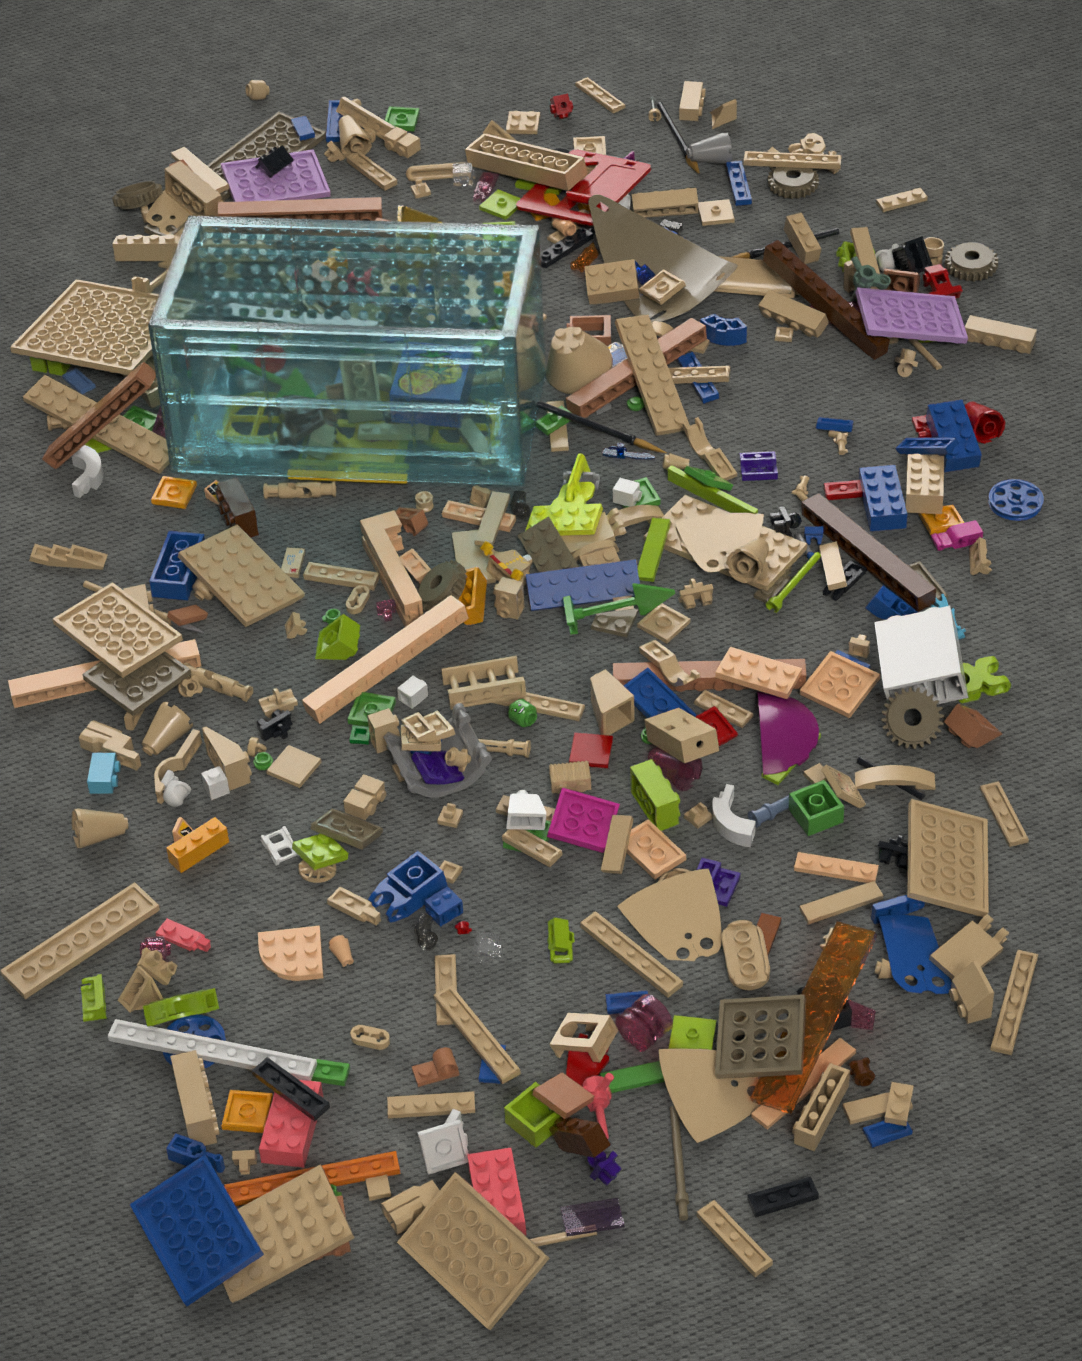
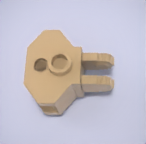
[788,133,826,154]

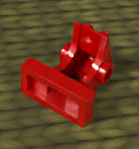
[923,264,963,299]

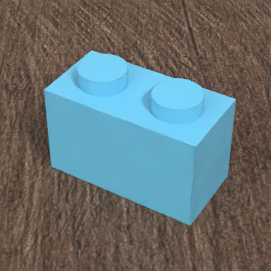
[87,753,121,794]

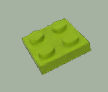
[292,833,349,870]

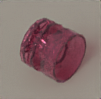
[616,994,673,1052]

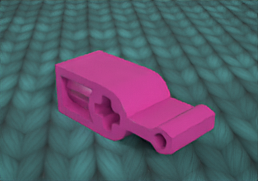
[931,520,983,551]

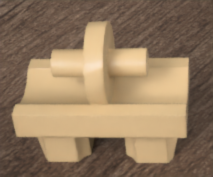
[895,348,918,377]
[678,578,713,609]
[258,688,298,718]
[137,948,177,985]

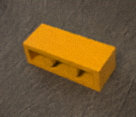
[458,567,487,625]
[166,817,229,873]

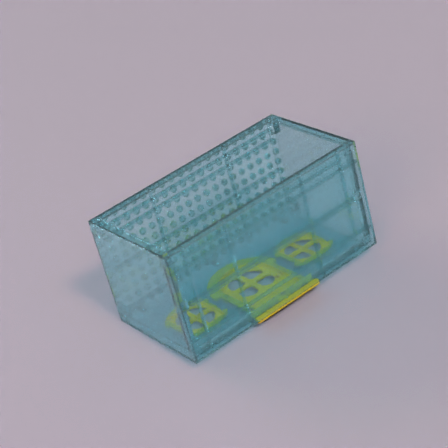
[148,216,546,486]

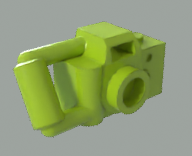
[547,917,575,964]

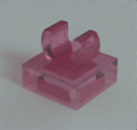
[376,599,396,622]

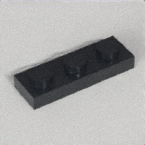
[747,1176,819,1218]

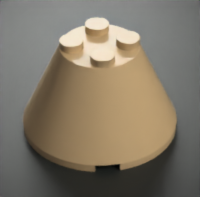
[546,327,613,394]

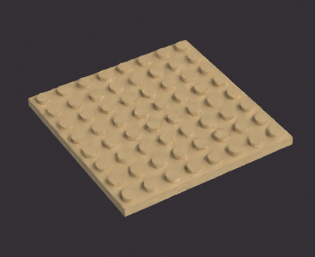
[10,279,195,376]

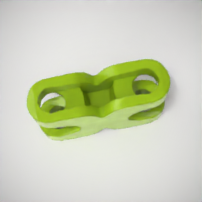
[959,656,1011,703]

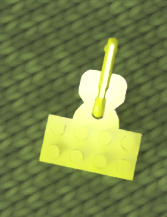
[525,453,603,536]

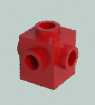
[550,93,573,119]

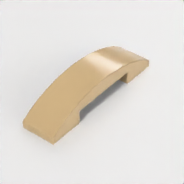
[610,505,664,527]
[855,765,935,790]

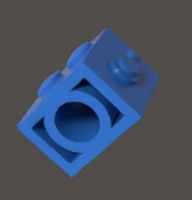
[425,886,463,927]

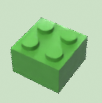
[789,780,844,836]

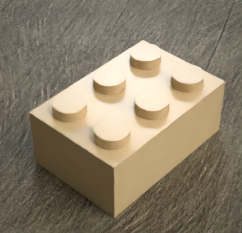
[585,259,640,304]

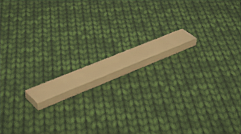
[850,227,898,344]

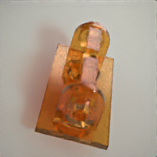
[570,242,599,273]

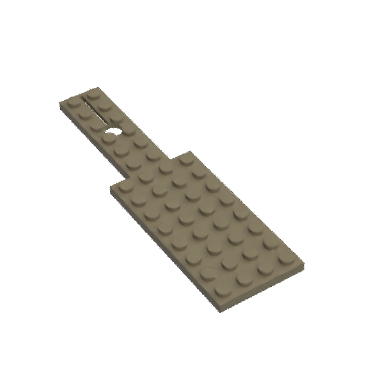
[144,112,326,236]

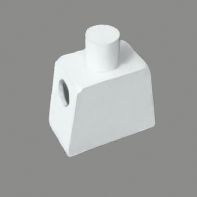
[506,790,546,830]

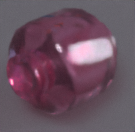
[140,936,171,961]

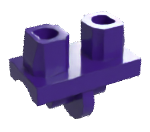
[587,1151,622,1186]

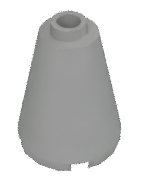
[686,132,732,164]

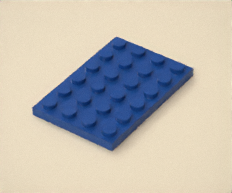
[130,1155,264,1306]

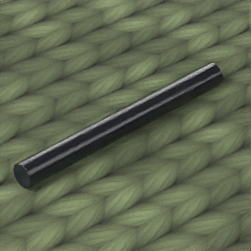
[857,756,926,800]

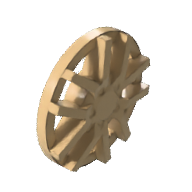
[298,860,337,883]

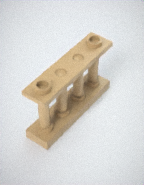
[441,656,526,710]

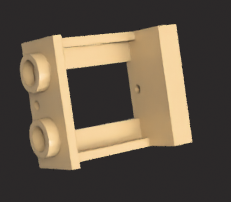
[550,1013,618,1062]

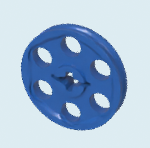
[988,479,1044,521]
[163,1015,226,1068]

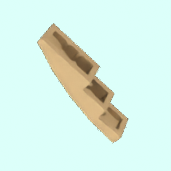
[29,544,108,570]

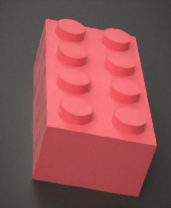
[259,1080,323,1168]
[467,1148,526,1236]

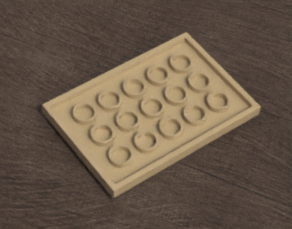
[178,525,305,627]
[53,582,183,678]
[907,799,989,917]
[223,1164,355,1303]
[397,1172,550,1330]

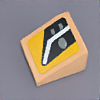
[204,480,220,505]
[172,817,193,842]

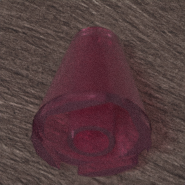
[648,747,703,791]

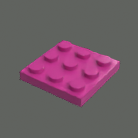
[547,788,620,853]

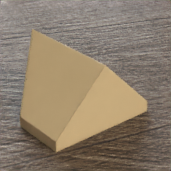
[710,99,737,129]
[118,966,163,1013]

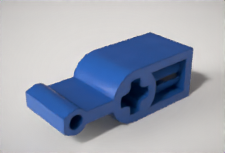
[166,1134,225,1173]

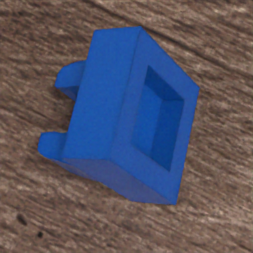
[804,527,823,545]

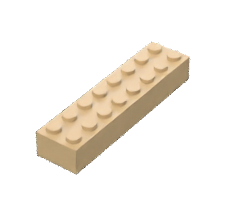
[465,133,587,191]

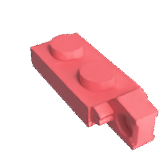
[155,919,211,952]

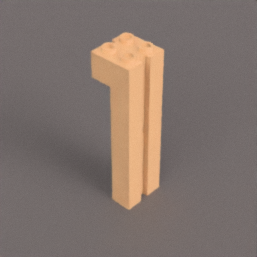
[360,510,423,627]

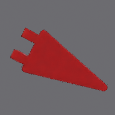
[566,1033,609,1087]

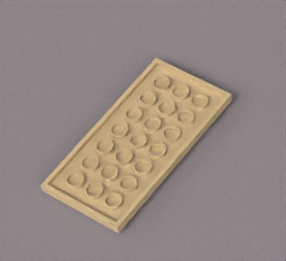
[644,495,807,591]

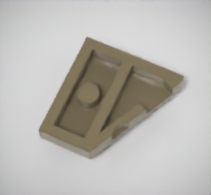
[591,609,638,637]

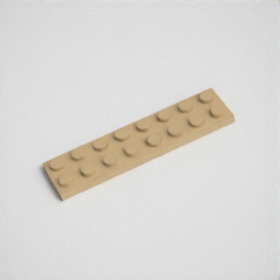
[615,315,690,436]
[0,882,160,999]

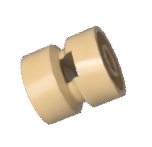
[924,237,944,265]

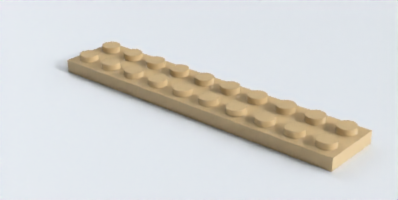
[23,375,181,474]

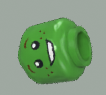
[508,699,537,727]

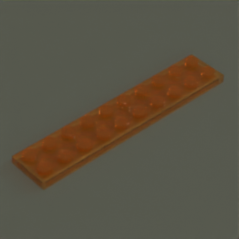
[750,921,877,1114]

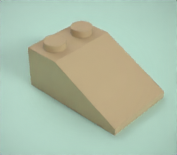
[202,727,252,791]

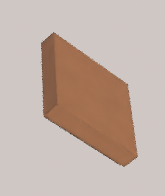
[532,1073,595,1119]

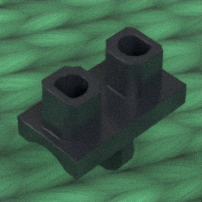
[770,506,802,537]
[257,709,293,741]
[878,834,908,869]

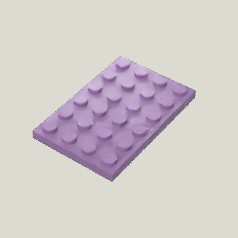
[221,149,331,202]
[856,287,968,344]

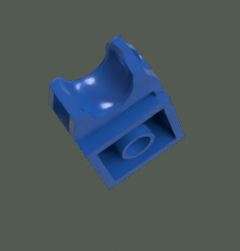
[368,851,448,923]

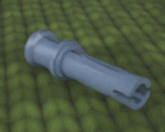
[748,789,799,828]

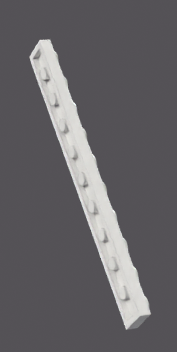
[108,1019,317,1081]

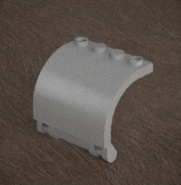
[384,703,492,798]

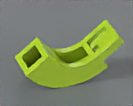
[143,988,220,1027]

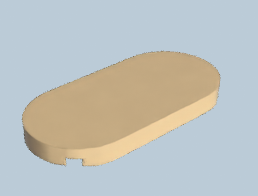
[722,920,770,990]

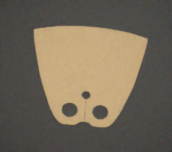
[146,190,223,236]
[675,513,764,572]
[617,869,722,961]
[659,1049,767,1143]

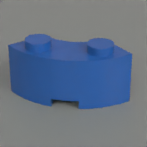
[700,314,747,346]

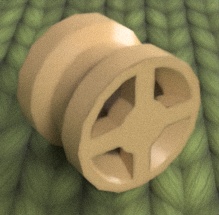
[415,491,434,512]

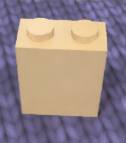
[590,669,635,735]

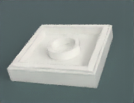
[417,1119,469,1175]

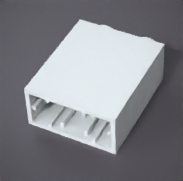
[874,606,968,711]

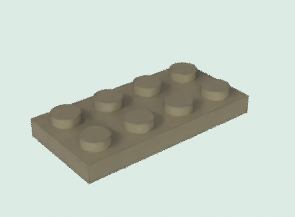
[518,516,579,572]

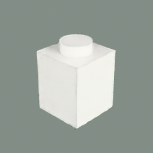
[613,478,642,507]
[397,676,428,709]
[201,766,230,800]

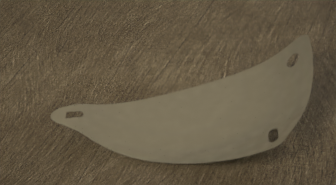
[589,194,738,324]

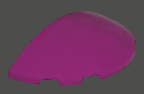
[757,691,819,777]

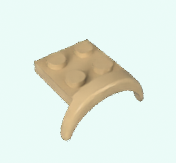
[572,540,620,567]

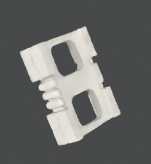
[261,826,299,866]

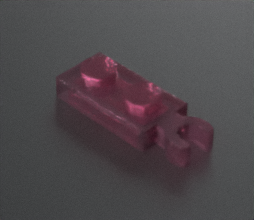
[473,172,499,203]

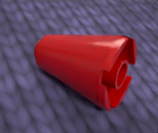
[965,401,1006,444]

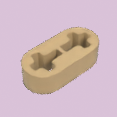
[346,585,370,614]
[350,1025,390,1050]

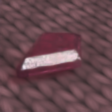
[847,999,876,1030]

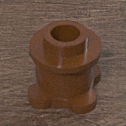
[849,1057,875,1087]

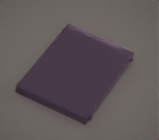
[560,1198,625,1237]

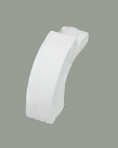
[71,445,103,498]
[712,784,756,848]

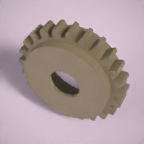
[768,167,819,199]
[112,181,163,209]
[945,242,999,282]
[418,560,467,612]
[881,687,944,750]

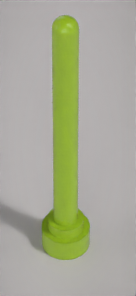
[765,552,821,613]

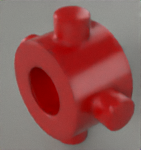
[455,921,472,935]

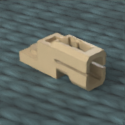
[79,720,141,771]
[381,1180,440,1235]

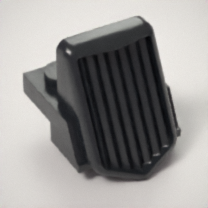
[892,236,933,273]

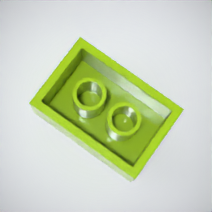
[630,759,680,831]

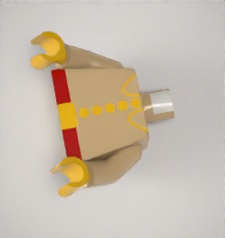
[480,541,532,586]

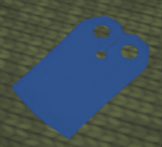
[878,915,952,994]

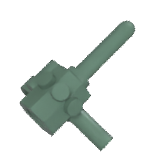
[849,256,891,304]

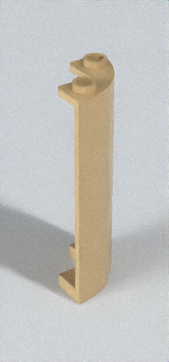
[714,256,799,298]

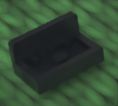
[255,145,294,178]

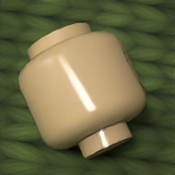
[246,80,269,100]
[192,578,215,601]

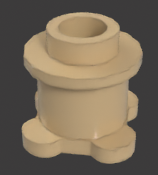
[178,675,203,697]
[445,747,471,772]

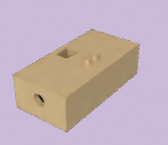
[644,708,719,763]

